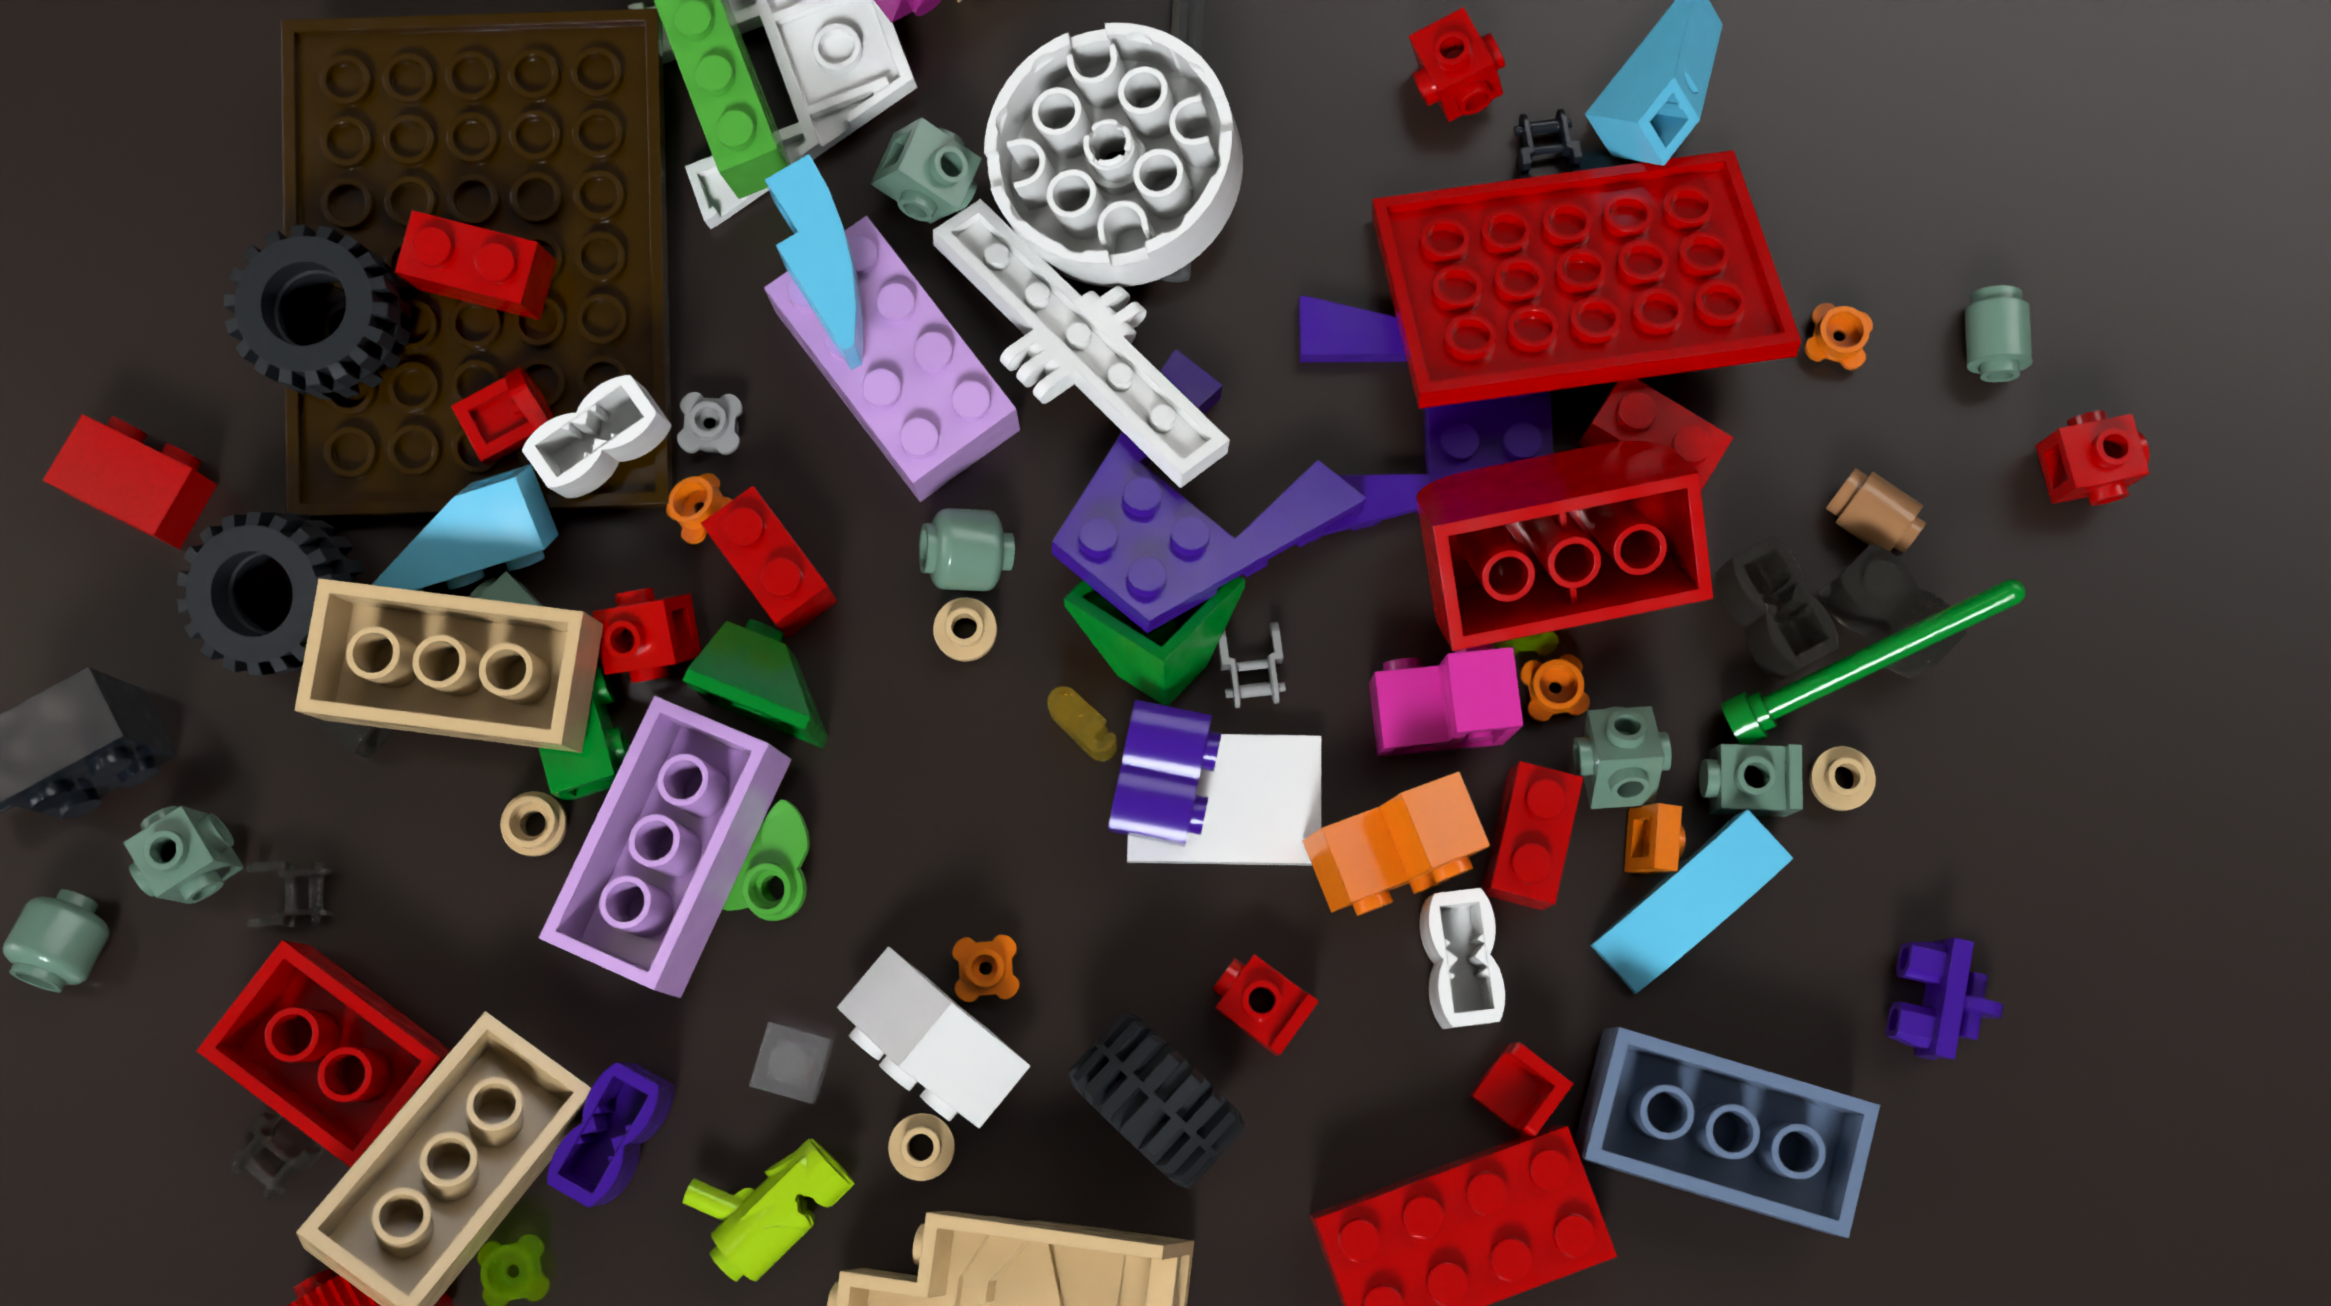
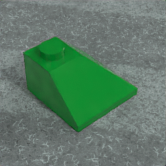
[1064,576,1245,706]
[682,619,828,748]

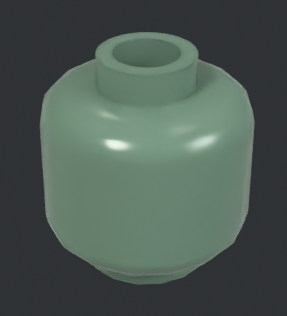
[919,508,1015,591]
[2,889,110,993]

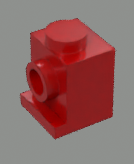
[1212,954,1319,1056]

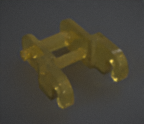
[1047,686,1117,762]

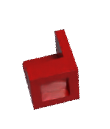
[1469,1042,1574,1138]

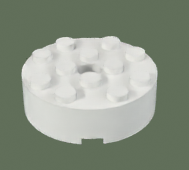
[984,23,1243,288]

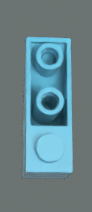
[1585,0,1723,166]
[372,464,559,592]

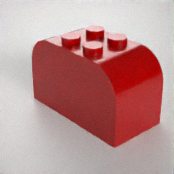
[1416,441,1713,651]

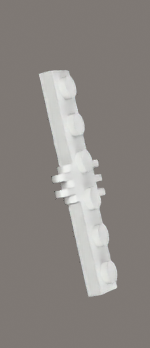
[933,199,1230,488]

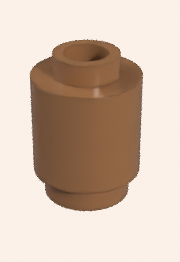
[1825,468,1926,557]

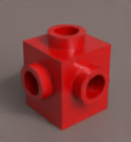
[1408,7,1506,123]
[2035,410,2150,506]
[592,587,701,683]

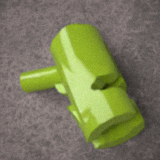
[683,1138,855,1282]

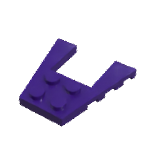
[1298,296,1553,542]
[1052,349,1366,633]

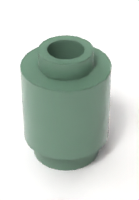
[1964,285,2033,383]

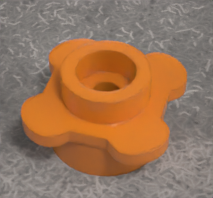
[1804,303,1873,370]
[666,473,732,544]
[1520,654,1590,722]
[952,935,1019,1003]

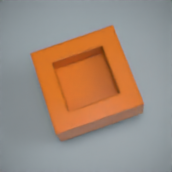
[1624,803,1686,875]

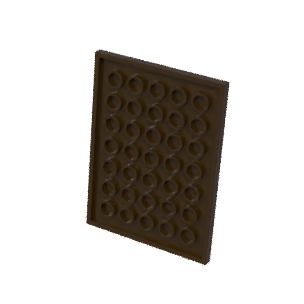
[281,8,673,519]

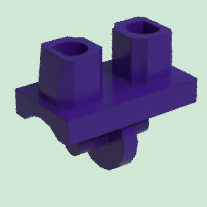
[1885,937,2004,1060]

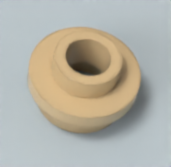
[933,598,997,662]
[1809,746,1876,811]
[500,791,567,857]
[888,1113,955,1181]

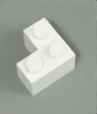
[837,946,1030,1129]

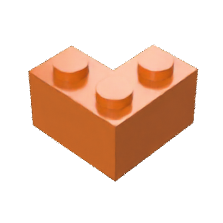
[1302,771,1490,916]

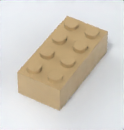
[294,578,603,753]
[296,1011,591,1306]

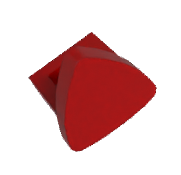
[451,366,554,465]

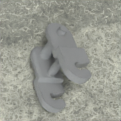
[1218,622,1286,708]

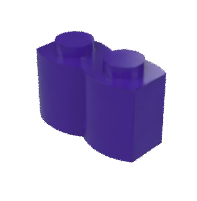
[1108,700,1222,847]
[547,1062,675,1208]

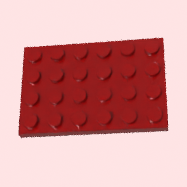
[1372,150,1801,409]

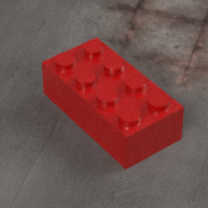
[1310,1125,1617,1306]

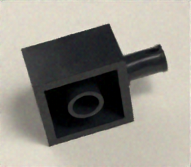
[0,667,178,819]

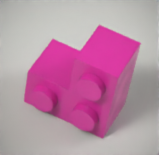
[1369,643,1523,757]

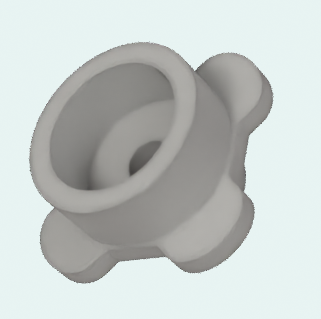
[677,392,743,455]

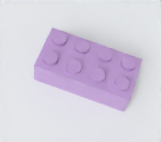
[764,215,1020,502]
[539,696,792,998]

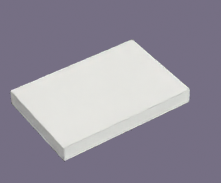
[1127,734,1321,866]

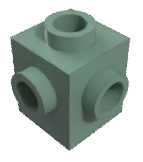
[870,117,982,224]
[1573,706,1672,809]
[123,806,244,904]

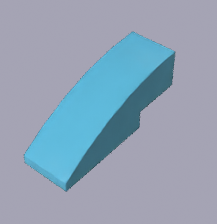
[765,154,864,371]
[1590,809,1794,994]

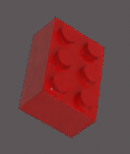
[196,940,451,1168]

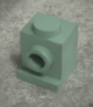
[1699,744,1803,817]

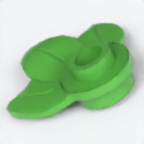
[722,799,810,921]

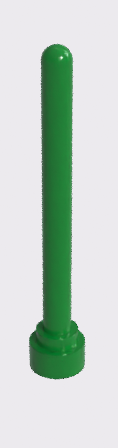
[1721,579,2026,745]

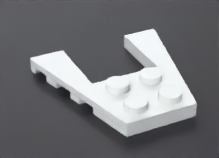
[628,0,918,229]

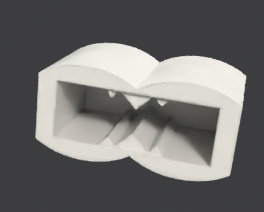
[522,375,672,499]
[1420,888,1505,1029]

